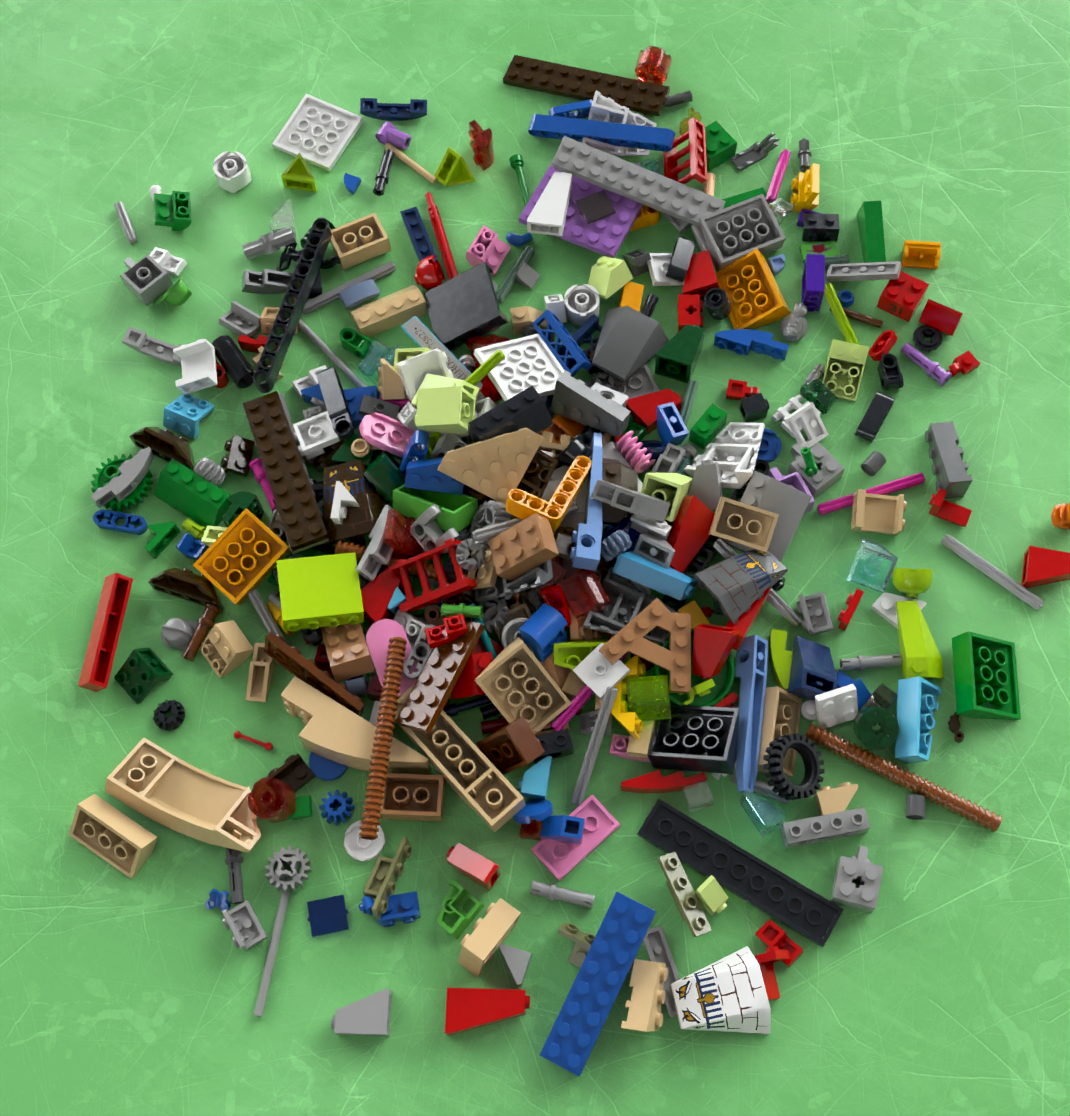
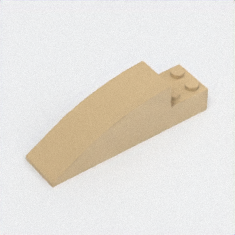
[280,676,431,775]
[394,684,526,833]

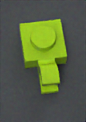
[678,678,715,705]

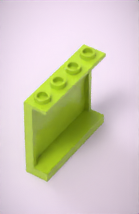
[276,552,364,631]

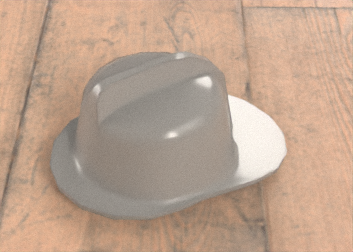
[161,618,206,650]

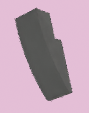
[242,269,293,294]

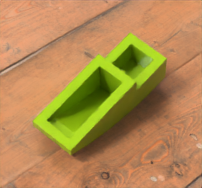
[769,629,793,691]

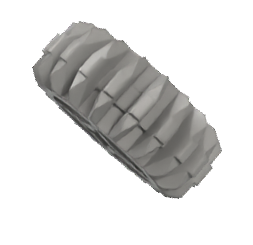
[469,500,512,550]

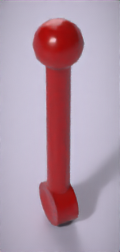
[234,731,273,751]

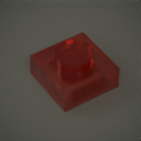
[519,819,543,841]

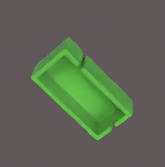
[393,484,478,532]

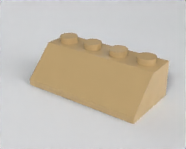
[349,285,428,338]
[758,686,802,777]
[69,794,158,879]

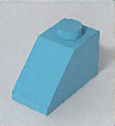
[518,756,552,799]

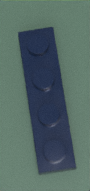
[400,206,438,262]

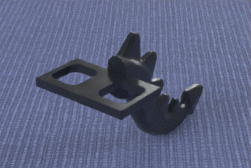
[276,242,341,272]

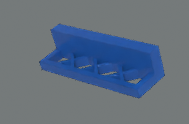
[532,309,593,377]

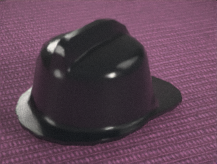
[555,434,592,470]

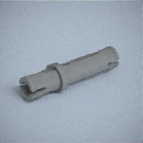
[839,653,902,671]
[530,880,595,908]

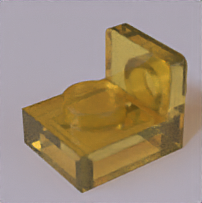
[680,107,701,135]

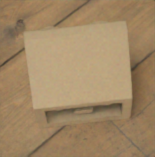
[199,620,254,678]

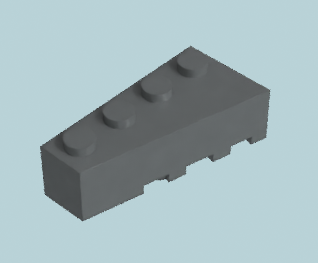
[551,370,631,437]

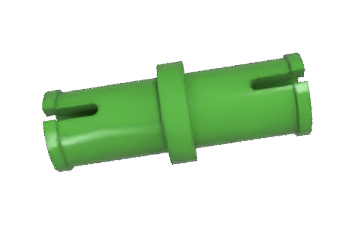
[441,603,483,619]

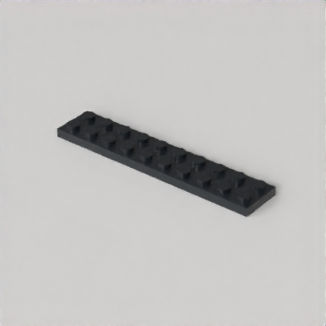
[637,799,844,948]

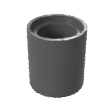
[861,451,886,476]
[905,795,925,820]

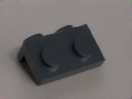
[802,213,840,242]

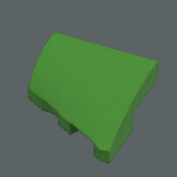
[437,878,484,939]

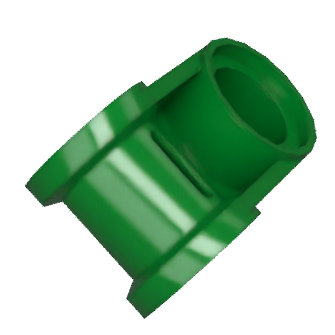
[340,327,375,359]

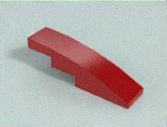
[620,770,707,793]

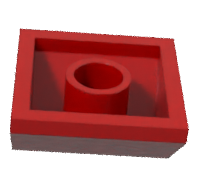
[919,299,963,336]

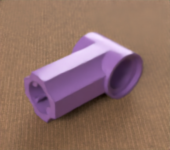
[375,122,411,149]

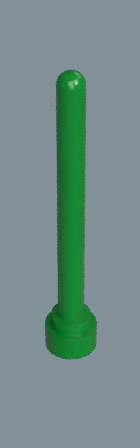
[509,154,530,207]

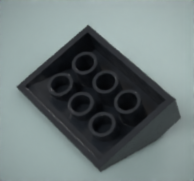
[647,704,740,774]

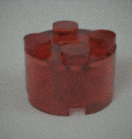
[635,46,672,85]
[248,777,296,823]

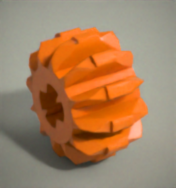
[1051,503,1070,530]

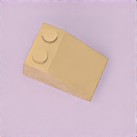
[708,496,779,552]

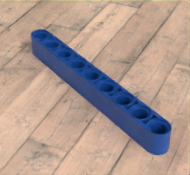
[528,114,675,152]

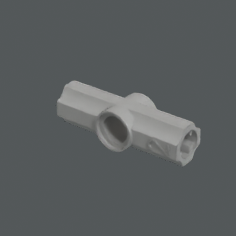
[242,227,297,260]

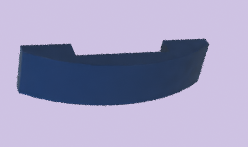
[360,98,427,121]

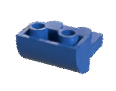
[519,604,568,663]

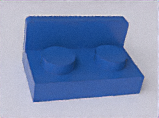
[375,891,421,927]

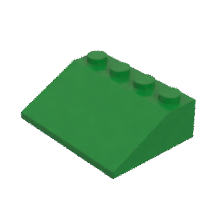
[952,631,1021,720]

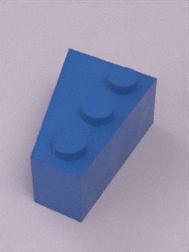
[404,455,464,495]

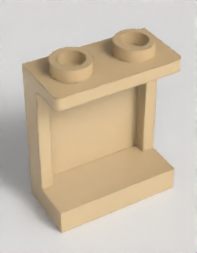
[851,489,906,536]

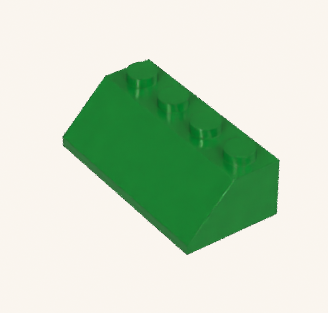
[154,458,231,528]

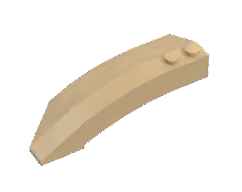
[105,737,261,853]

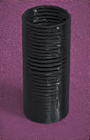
[212,335,255,388]

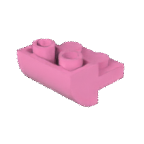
[466,225,511,276]

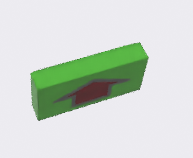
[799,241,838,263]

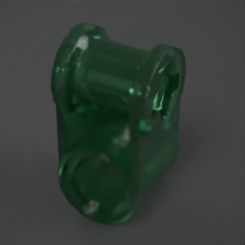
[800,379,837,414]

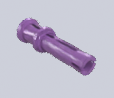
[900,342,952,386]

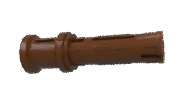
[182,603,221,662]

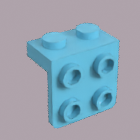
[163,394,214,439]

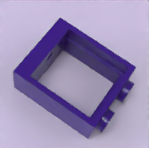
[801,254,825,312]

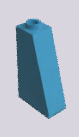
[612,550,695,601]

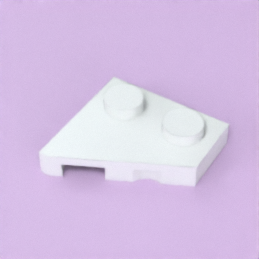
[871,592,927,629]

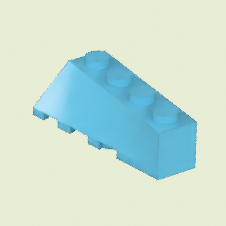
[895,677,942,763]

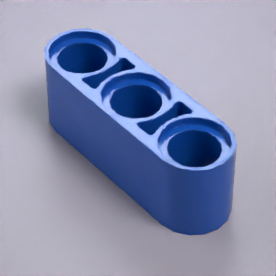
[399,430,430,477]

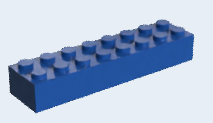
[540,892,657,1076]

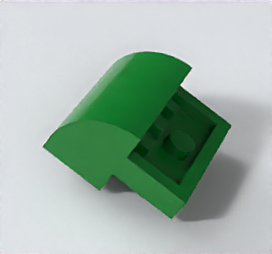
[153,191,192,231]

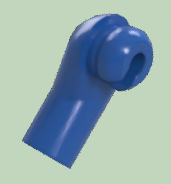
[506,232,533,247]
[359,896,374,915]

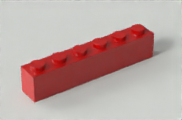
[78,573,133,692]

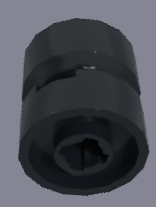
[704,288,732,320]

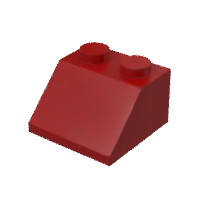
[451,651,493,699]

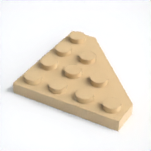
[437,428,544,505]

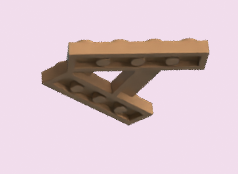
[599,598,691,694]

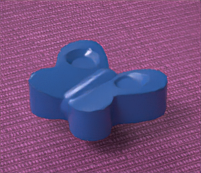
[205,889,231,911]

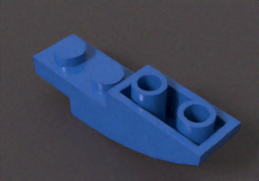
[714,329,789,360]

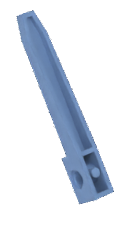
[570,432,602,571]
[735,634,768,795]

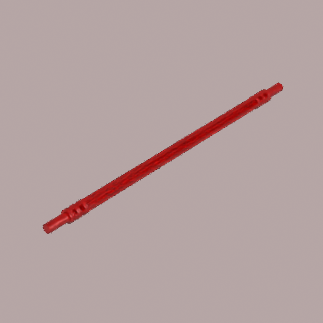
[425,192,488,385]

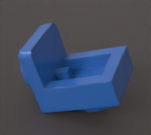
[176,533,209,561]

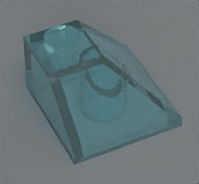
[847,538,898,593]
[739,791,786,837]

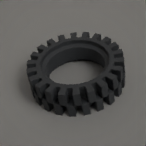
[763,733,825,800]

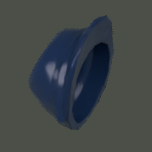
[637,440,667,464]

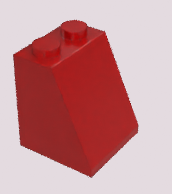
[361,568,406,626]

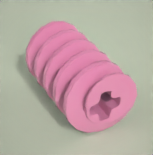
[616,431,656,473]

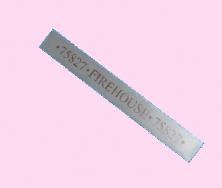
[401,316,501,406]

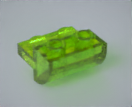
[627,675,671,721]

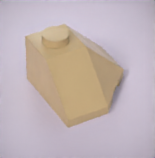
[378,358,406,400]

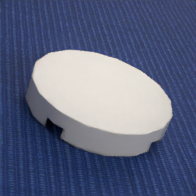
[344,820,385,862]

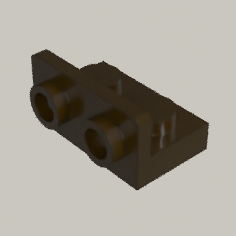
[305,439,345,472]
[266,754,316,799]

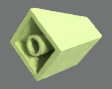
[414,386,476,434]
[641,473,693,522]

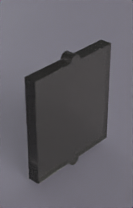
[576,190,616,224]

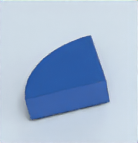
[344,173,361,195]

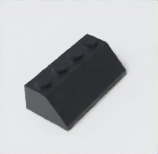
[468,386,554,443]

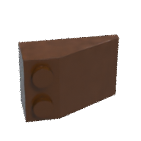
[476,717,545,775]

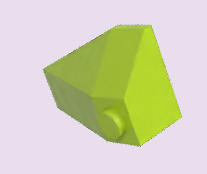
[896,601,944,680]
[553,638,631,670]

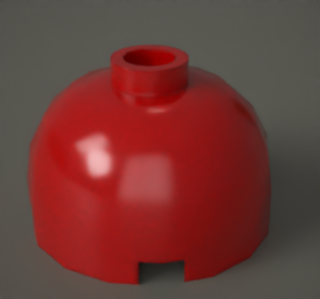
[414,255,445,291]

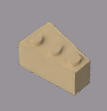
[458,898,521,977]
[621,959,668,1032]

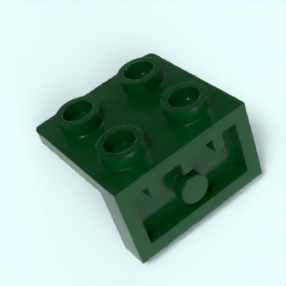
[114,648,173,704]

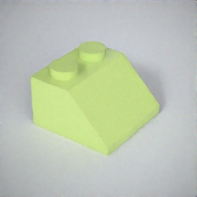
[588,256,633,299]

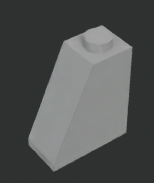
[688,459,723,511]
[331,989,392,1037]

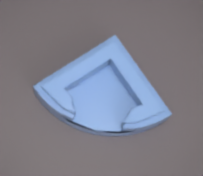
[767,254,785,276]

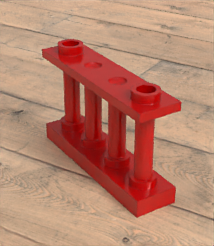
[663,117,708,184]
[388,538,477,613]

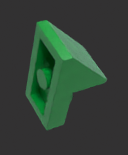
[144,522,180,559]

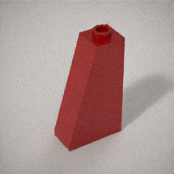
[667,495,715,573]
[726,587,772,651]
[445,988,530,1035]

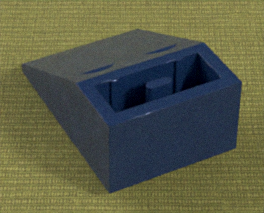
[788,635,838,701]

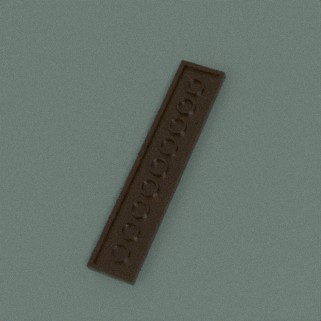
[503,55,670,116]
[242,391,329,551]

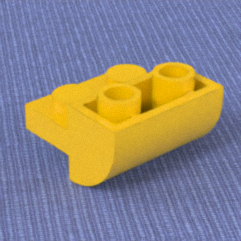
[791,163,819,212]

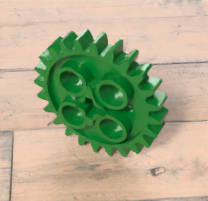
[91,454,153,512]

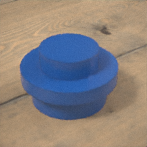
[837,290,854,307]

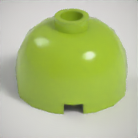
[892,568,933,598]

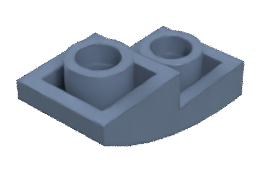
[339,279,380,309]

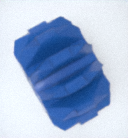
[319,790,355,826]

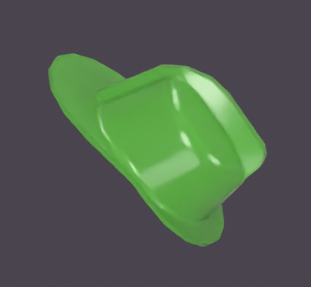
[153,276,192,306]

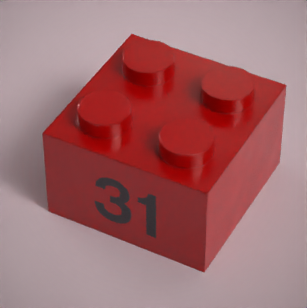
[877,271,929,322]

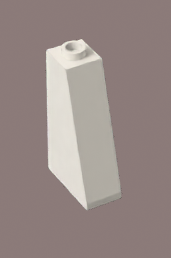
[527,172,572,236]

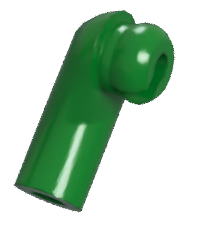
[801,447,818,477]

